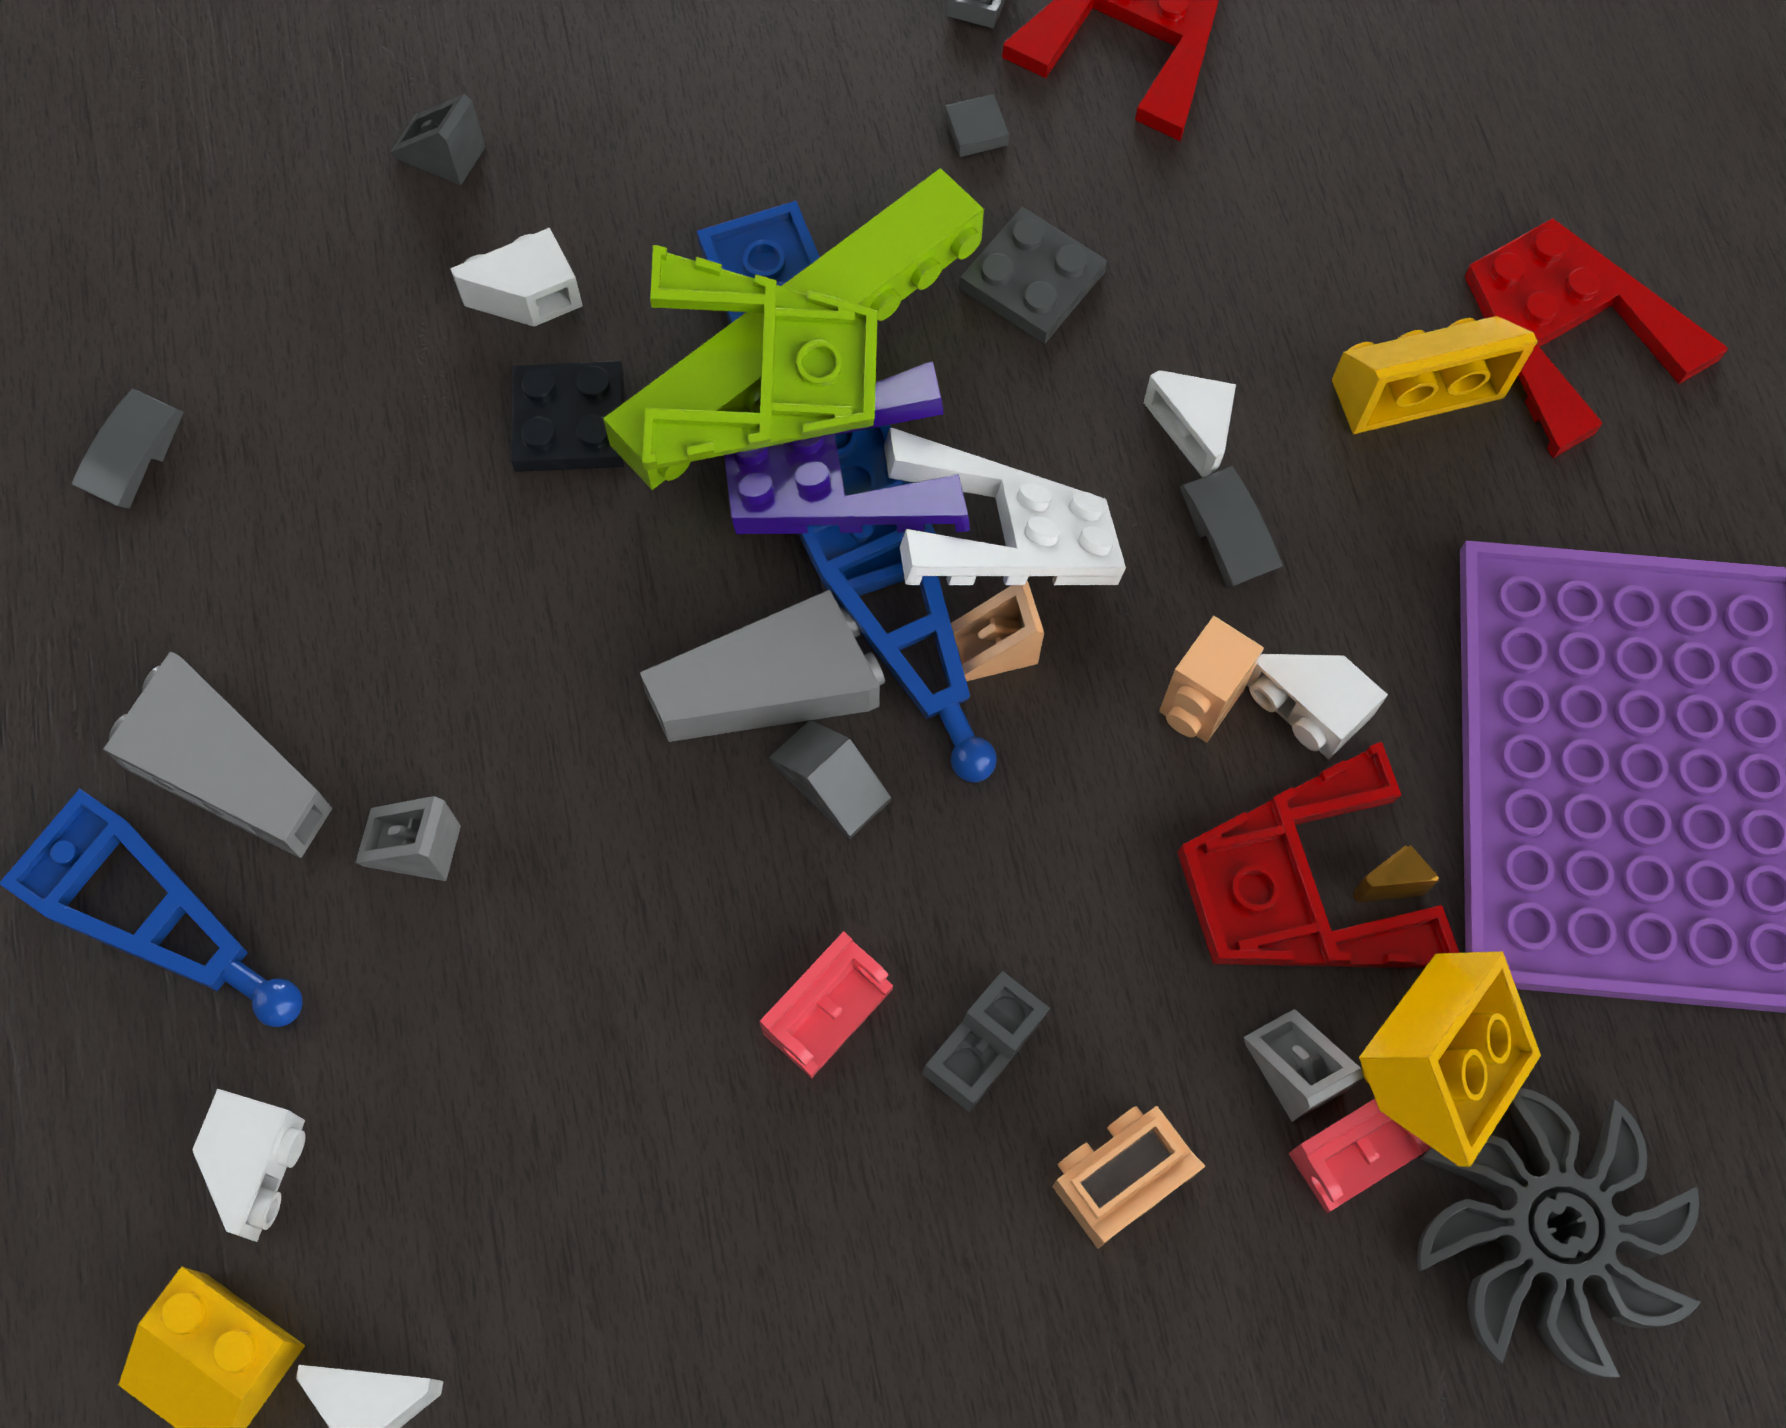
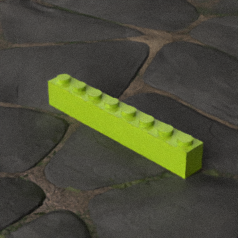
[603,168,984,490]

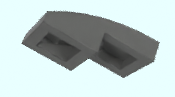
[72,388,184,509]
[1180,466,1283,588]
[921,971,1050,1112]

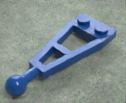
[798,480,997,782]
[0,789,303,1027]

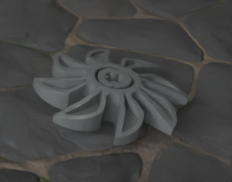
[1417,1088,1700,1379]

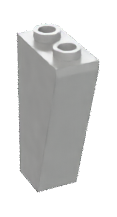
[640,590,885,742]
[103,651,332,858]

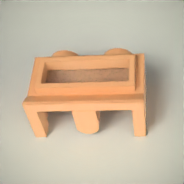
[1052,1106,1205,1249]

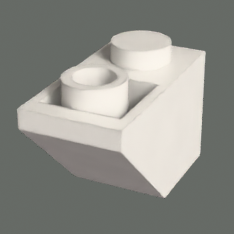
[450,228,583,327]
[1247,654,1388,760]
[192,1089,305,1242]

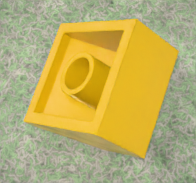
[118,1266,305,1428]

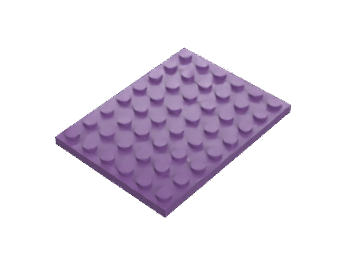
[1460,541,1786,1013]

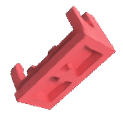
[760,931,893,1078]
[1288,1099,1431,1213]

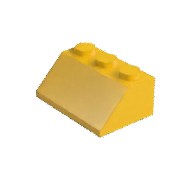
[1332,316,1538,434]
[1359,951,1541,1167]

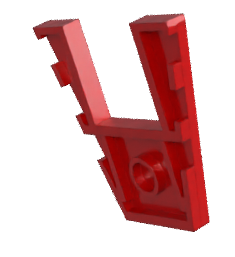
[1002,0,1219,141]
[1464,218,1728,459]
[1177,742,1460,968]

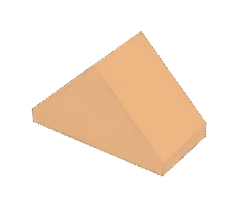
[951,581,1044,681]

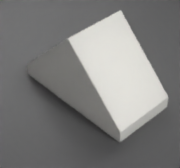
[1143,370,1236,478]
[296,1365,443,1428]

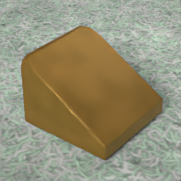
[1352,845,1439,903]

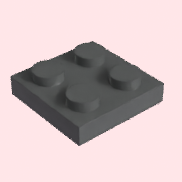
[959,206,1108,344]

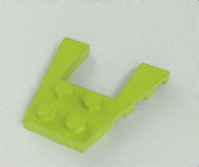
[642,245,878,470]

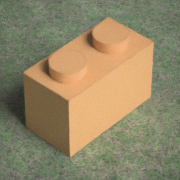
[1159,616,1264,743]

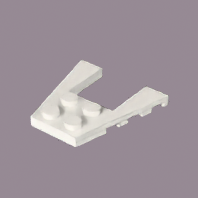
[884,428,1126,585]

